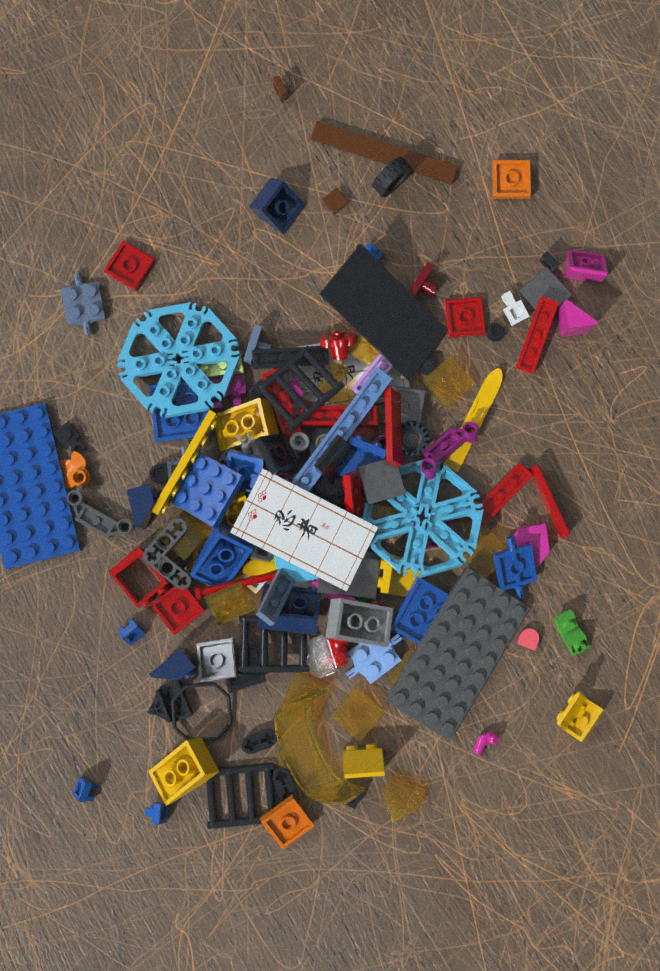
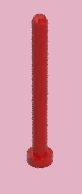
[194,571,277,600]

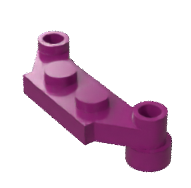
[420,422,479,480]

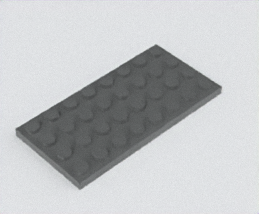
[384,567,530,741]

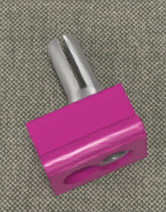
[288,379,311,403]

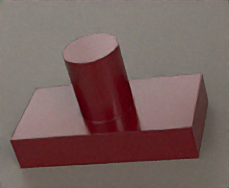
[409,262,438,297]

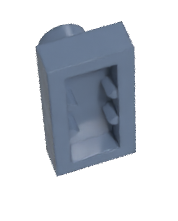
[244,324,272,366]

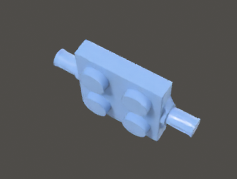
[346,633,403,684]

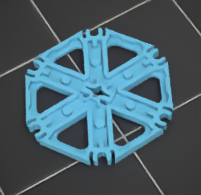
[117,302,240,418]
[362,459,484,578]

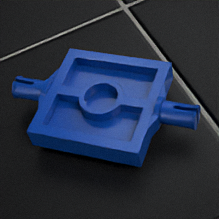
[223,450,266,493]
[493,535,537,599]

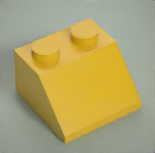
[342,743,385,778]

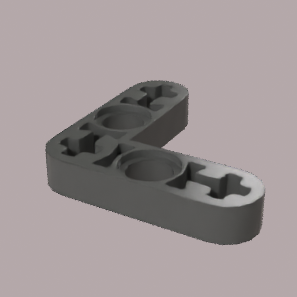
[143,516,191,589]

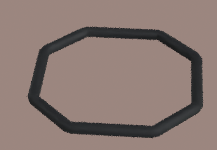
[171,682,232,742]

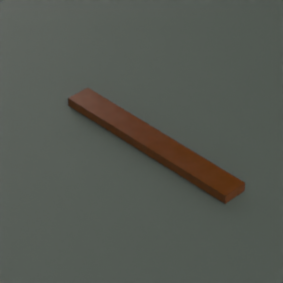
[311,121,458,185]

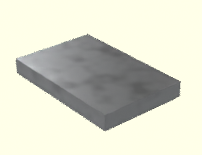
[317,558,379,599]

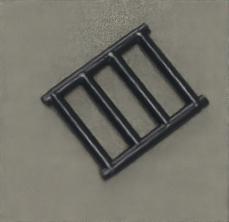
[255,345,345,431]
[237,615,310,673]
[206,763,275,829]

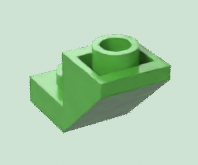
[554,609,589,656]

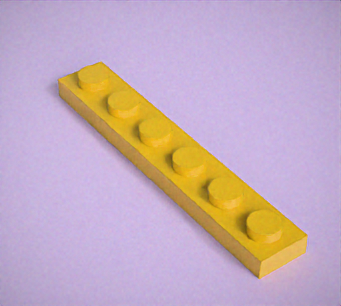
[151,410,218,516]

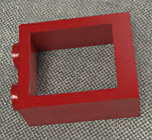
[108,547,170,608]

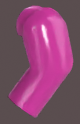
[473,732,499,756]

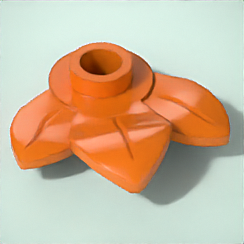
[60,451,90,489]

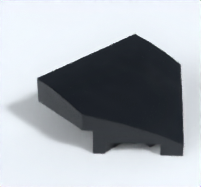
[147,680,194,723]

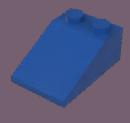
[190,521,253,592]

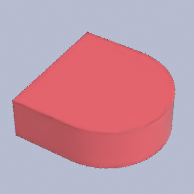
[516,628,539,651]

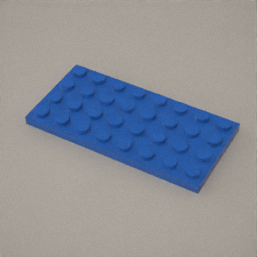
[0,403,82,570]

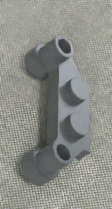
[67,490,134,539]

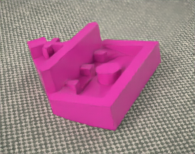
[507,522,550,567]

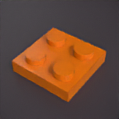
[492,160,531,199]
[260,795,315,849]

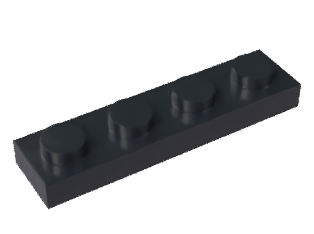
[251,346,329,370]

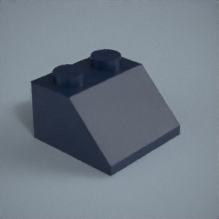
[249,177,305,234]
[126,484,160,530]
[149,647,198,680]

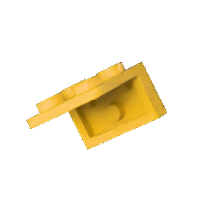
[377,554,420,597]
[557,691,604,743]

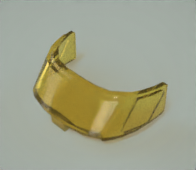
[273,687,365,805]

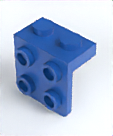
[339,435,386,485]

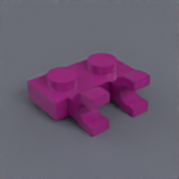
[209,375,247,411]

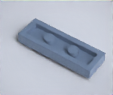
[256,569,296,626]

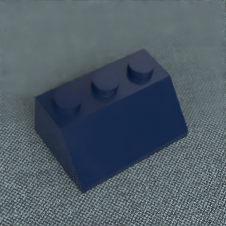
[258,583,322,635]

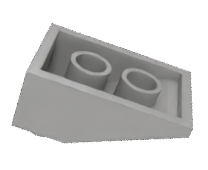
[325,598,393,647]

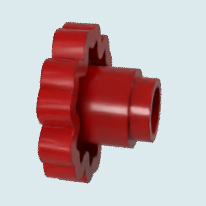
[320,331,358,360]

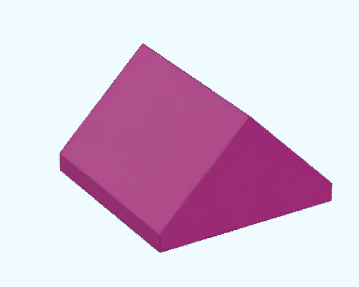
[564,249,608,283]
[557,299,598,337]

